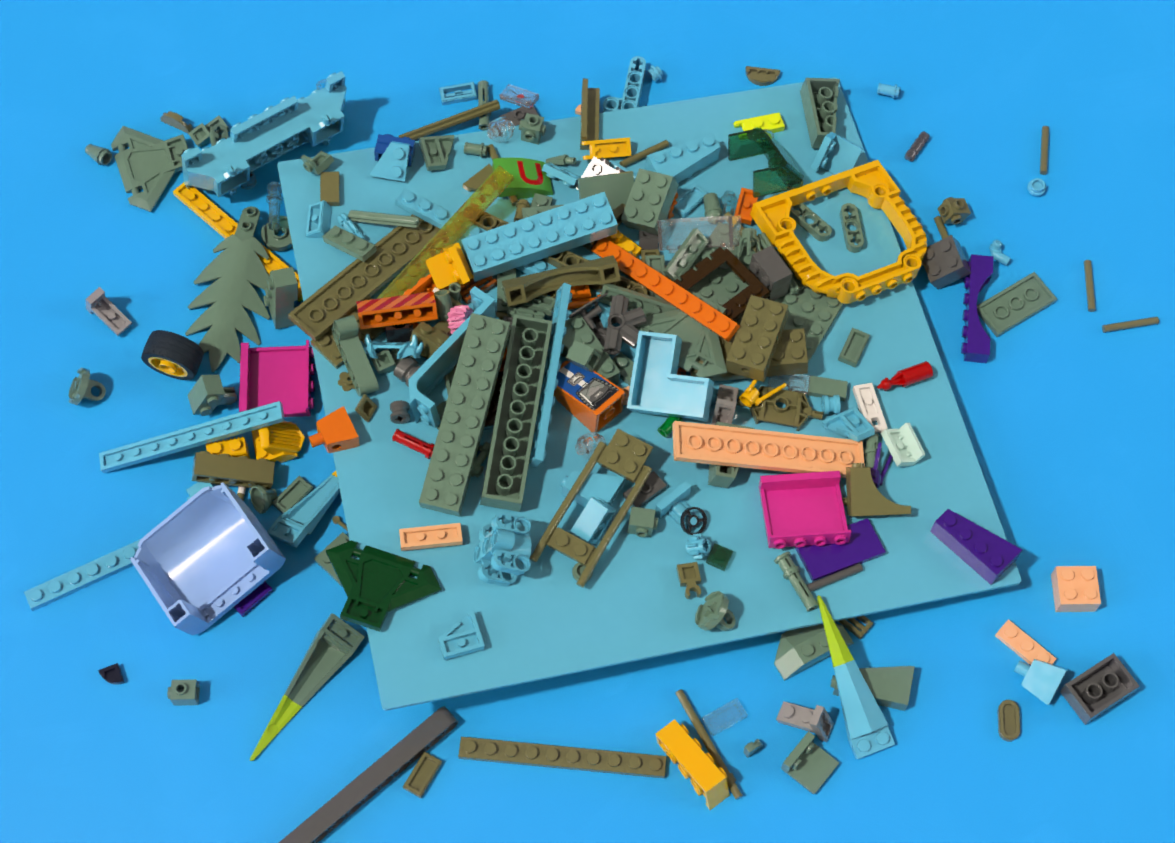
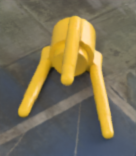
[739,379,787,407]

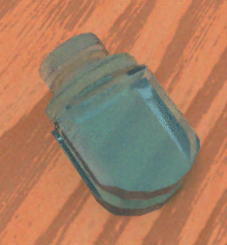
[721,191,738,218]

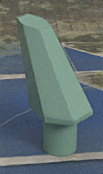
[546,154,576,166]

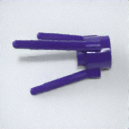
[864,442,893,488]

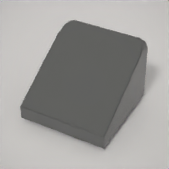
[639,231,658,250]

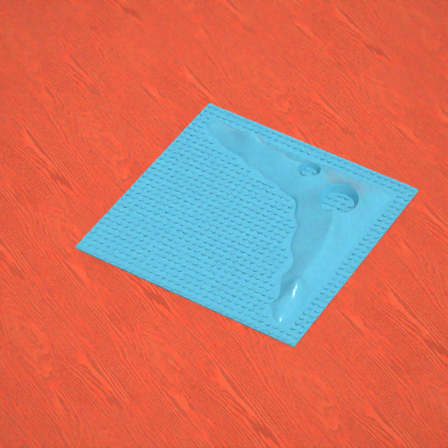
[277,77,1021,711]

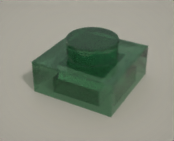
[706,543,733,571]

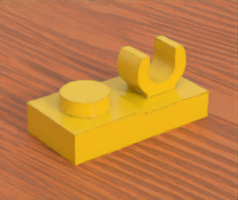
[605,230,642,257]

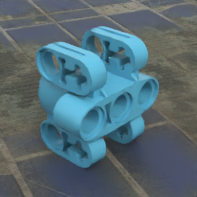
[473,512,532,586]

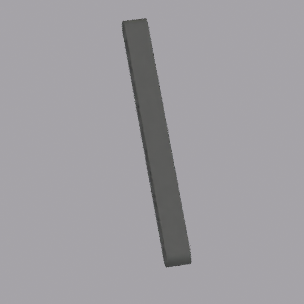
[279,706,458,843]

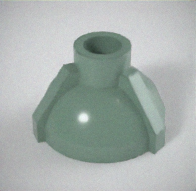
[249,485,277,514]

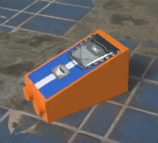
[553,360,625,435]

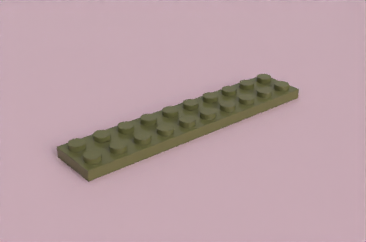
[288,214,448,342]

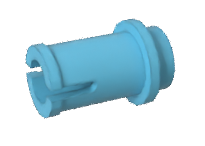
[877,83,900,99]

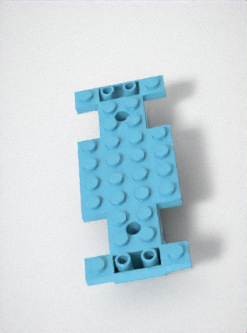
[181,71,347,197]

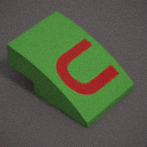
[492,158,553,199]

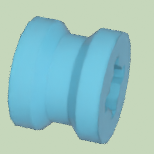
[821,395,841,415]

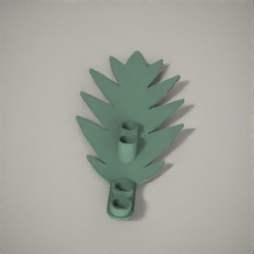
[185,206,270,372]

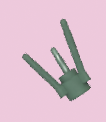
[735,228,761,260]

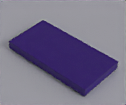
[795,518,886,582]

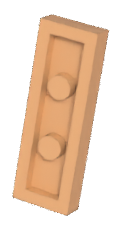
[399,523,463,551]
[995,619,1057,665]

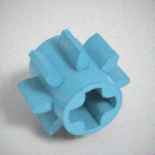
[685,533,711,559]

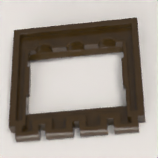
[673,247,770,321]

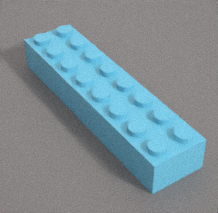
[461,192,618,282]

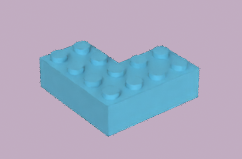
[627,331,714,421]

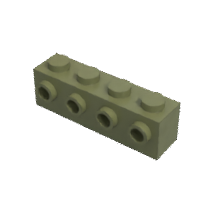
[192,451,275,490]

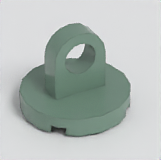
[68,367,106,405]
[695,591,736,631]

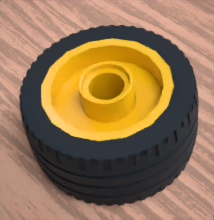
[141,330,204,380]

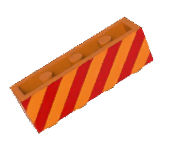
[356,291,438,330]

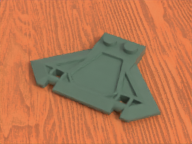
[111,126,188,212]
[636,292,727,378]

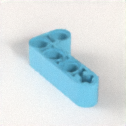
[603,56,646,112]

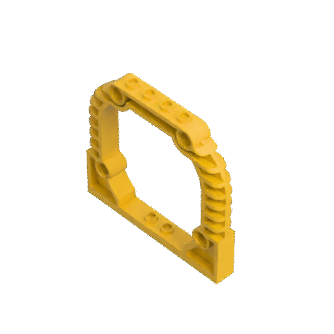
[750,160,927,304]

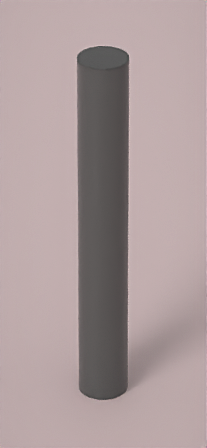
[807,563,863,592]

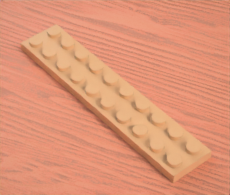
[672,421,865,478]

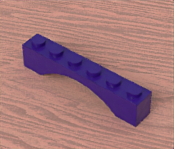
[961,254,993,363]

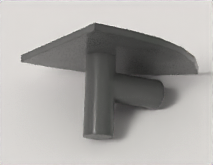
[568,293,608,330]

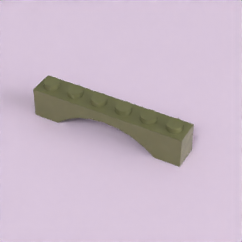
[502,255,621,307]

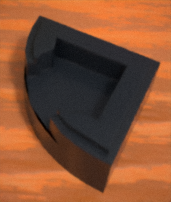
[98,663,125,685]

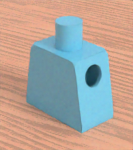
[1014,659,1067,705]

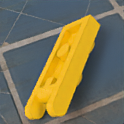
[582,137,632,160]

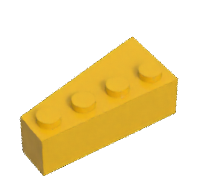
[655,719,730,810]

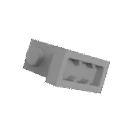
[86,287,132,336]
[711,384,739,425]
[776,701,834,742]

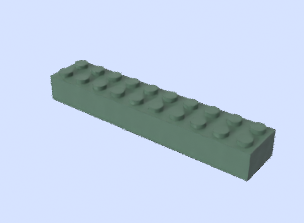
[419,313,511,517]
[480,314,552,512]

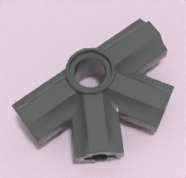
[603,295,647,355]

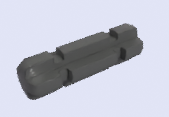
[905,131,930,162]

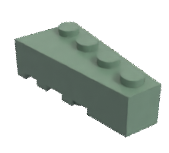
[800,78,840,148]
[561,314,620,385]

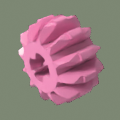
[447,305,473,334]

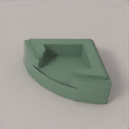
[743,739,764,758]

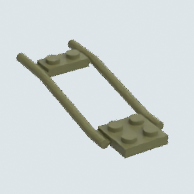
[530,429,653,588]

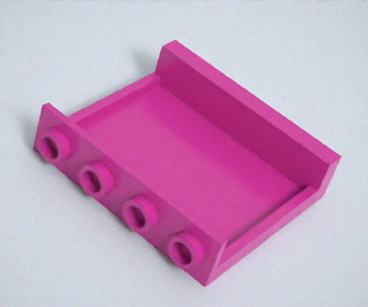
[239,340,315,417]
[759,471,851,549]

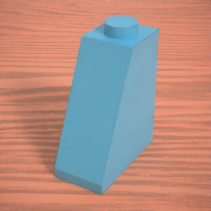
[561,471,625,508]

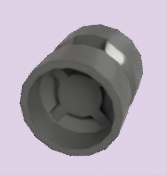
[394,356,420,387]

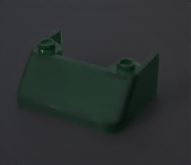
[728,128,804,198]

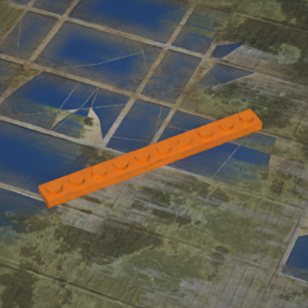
[591,238,740,342]

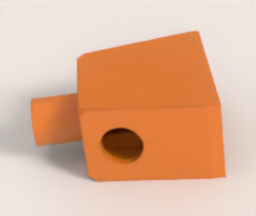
[309,406,360,453]

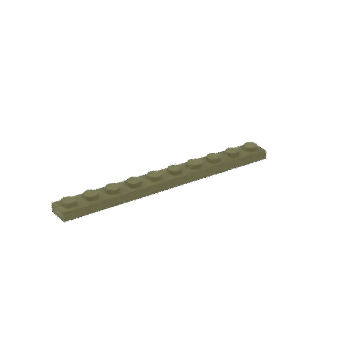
[458,737,666,778]

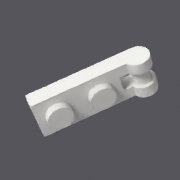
[852,383,887,434]

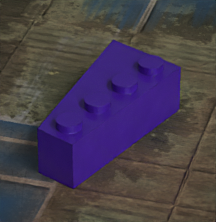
[930,509,1022,585]

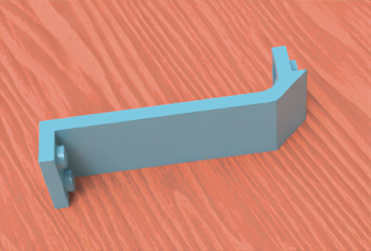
[408,286,499,428]

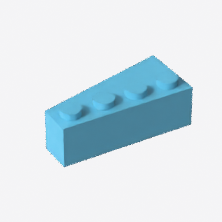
[645,133,720,184]

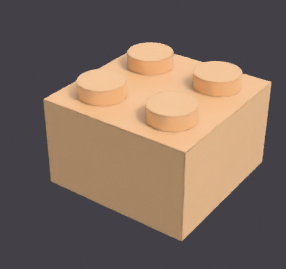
[1051,566,1101,612]

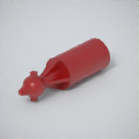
[877,361,933,391]

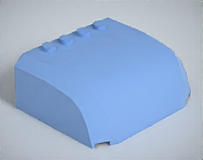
[130,483,286,636]

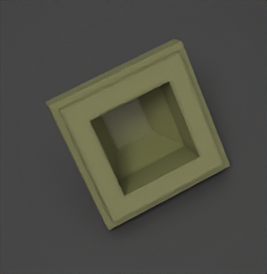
[355,394,378,422]

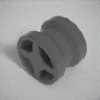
[390,400,410,424]

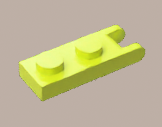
[733,113,785,139]

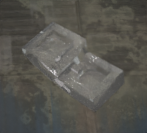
[767,374,810,394]

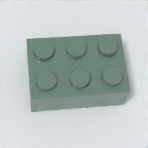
[621,168,679,236]

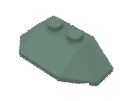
[774,623,854,681]

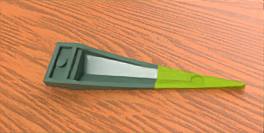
[250,613,364,761]

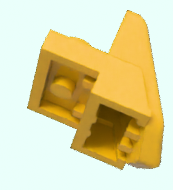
[426,242,474,289]
[252,421,305,463]

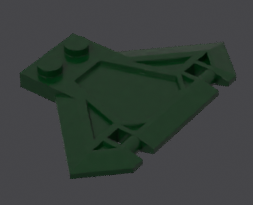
[326,540,441,632]

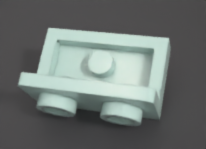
[881,423,925,467]

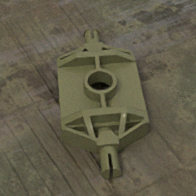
[737,386,823,431]

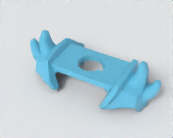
[360,334,423,359]

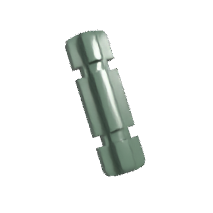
[507,306,545,319]

